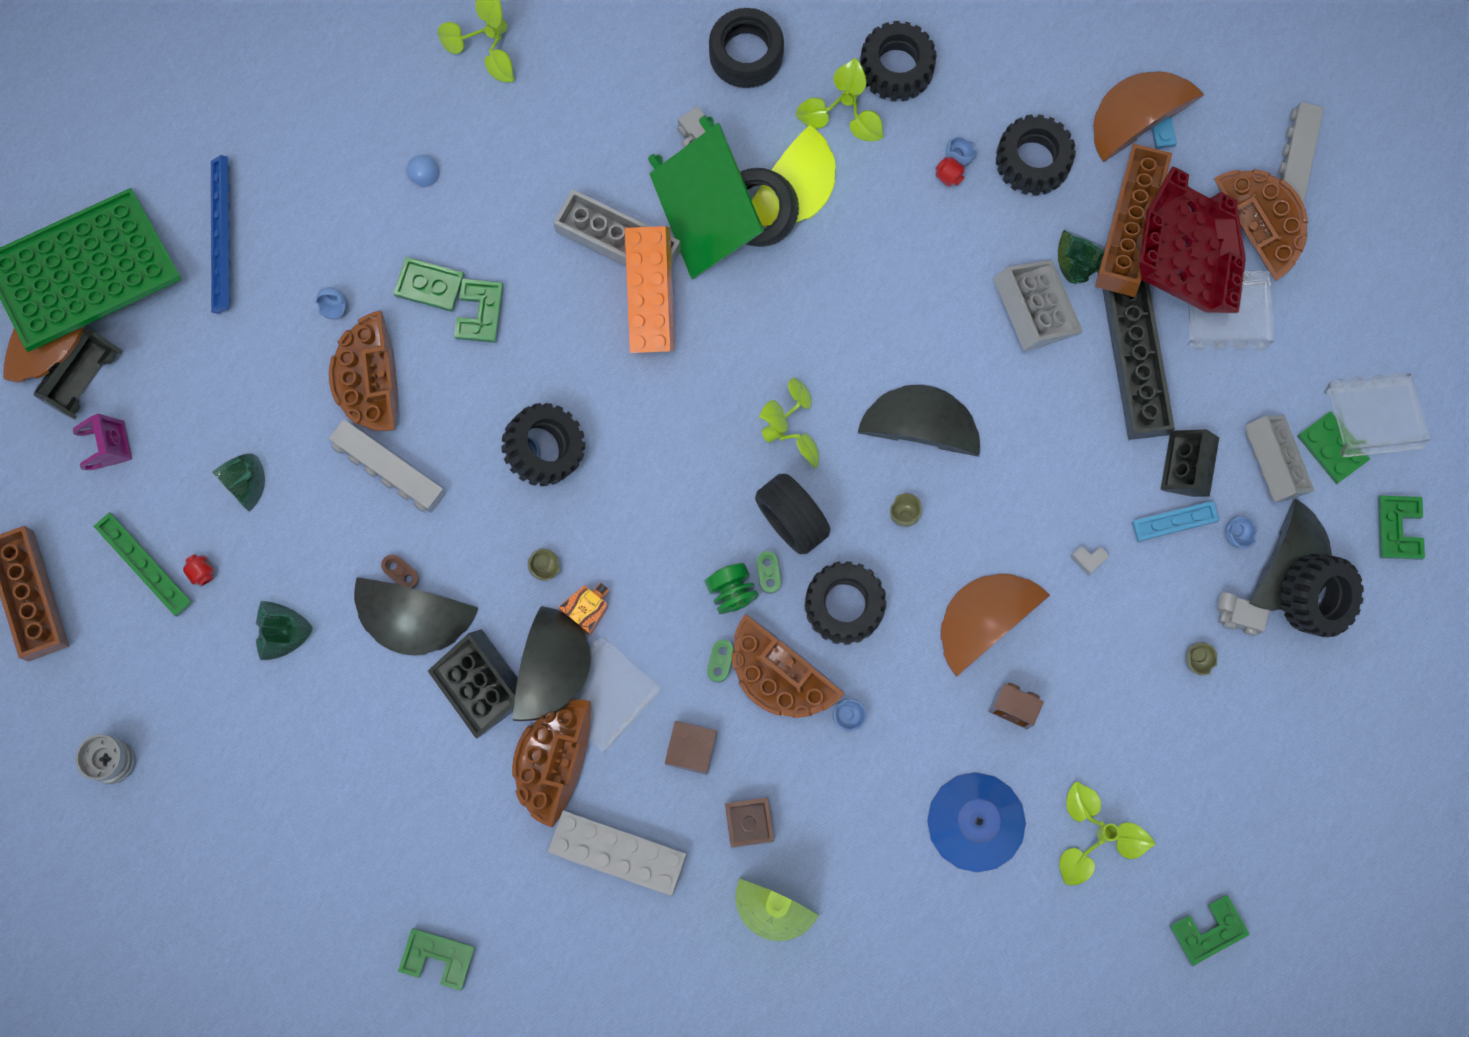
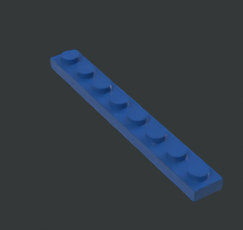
[210,155,231,314]

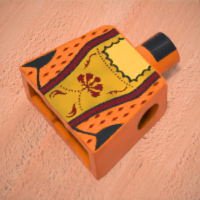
[558,583,609,636]

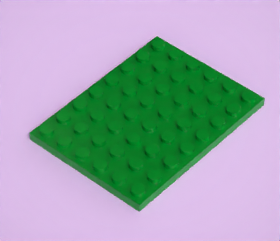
[0,188,182,352]

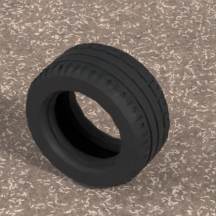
[709,7,784,88]
[740,167,799,247]
[755,473,831,554]

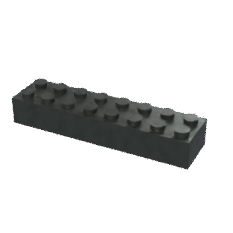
[1102,279,1175,440]

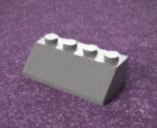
[1245,415,1315,502]

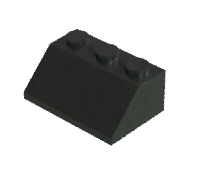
[1161,429,1219,497]

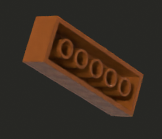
[0,526,69,662]

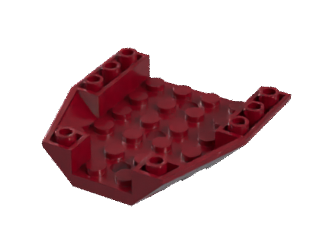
[1139,166,1246,313]

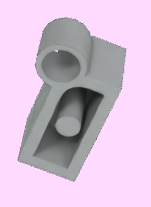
[1216,592,1269,636]

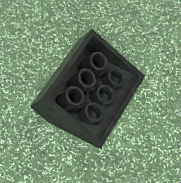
[428,629,518,739]

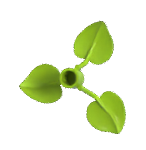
[437,0,515,82]
[795,58,884,142]
[759,377,819,469]
[1059,781,1155,886]

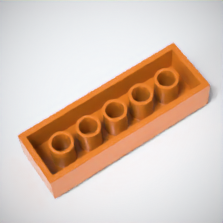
[625,226,675,353]

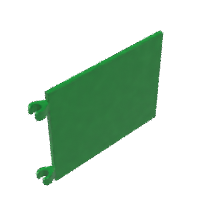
[648,115,764,279]

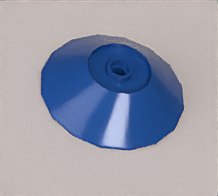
[927,772,1026,873]

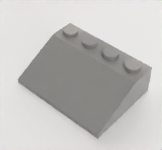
[993,260,1083,351]

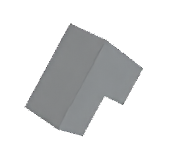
[1070,546,1109,576]

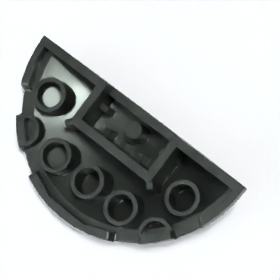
[858,385,980,457]
[1249,499,1332,611]
[354,577,478,656]
[513,606,591,721]

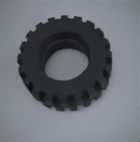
[860,21,937,102]
[996,114,1076,196]
[501,403,586,486]
[1280,553,1364,638]
[804,561,887,645]

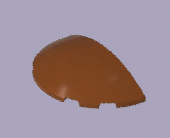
[1093,71,1204,163]
[1214,169,1308,281]
[329,310,398,431]
[3,326,85,383]
[940,574,1050,677]
[732,614,845,718]
[512,700,591,827]

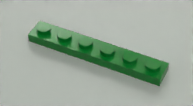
[93,512,193,617]

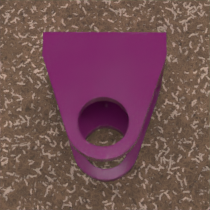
[73,414,132,470]

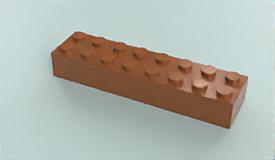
[1095,144,1172,297]

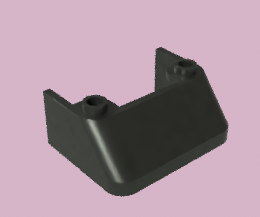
[33,329,123,419]

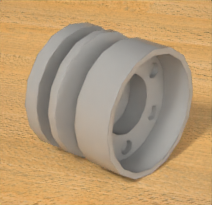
[76,734,135,784]

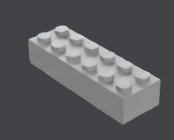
[553,189,681,266]
[548,811,687,896]

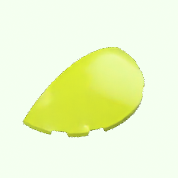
[752,125,836,227]

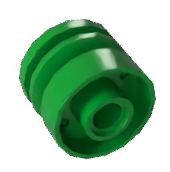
[704,563,759,614]

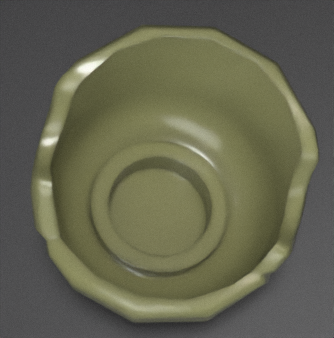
[890,493,922,527]
[528,548,560,581]
[1185,642,1217,676]

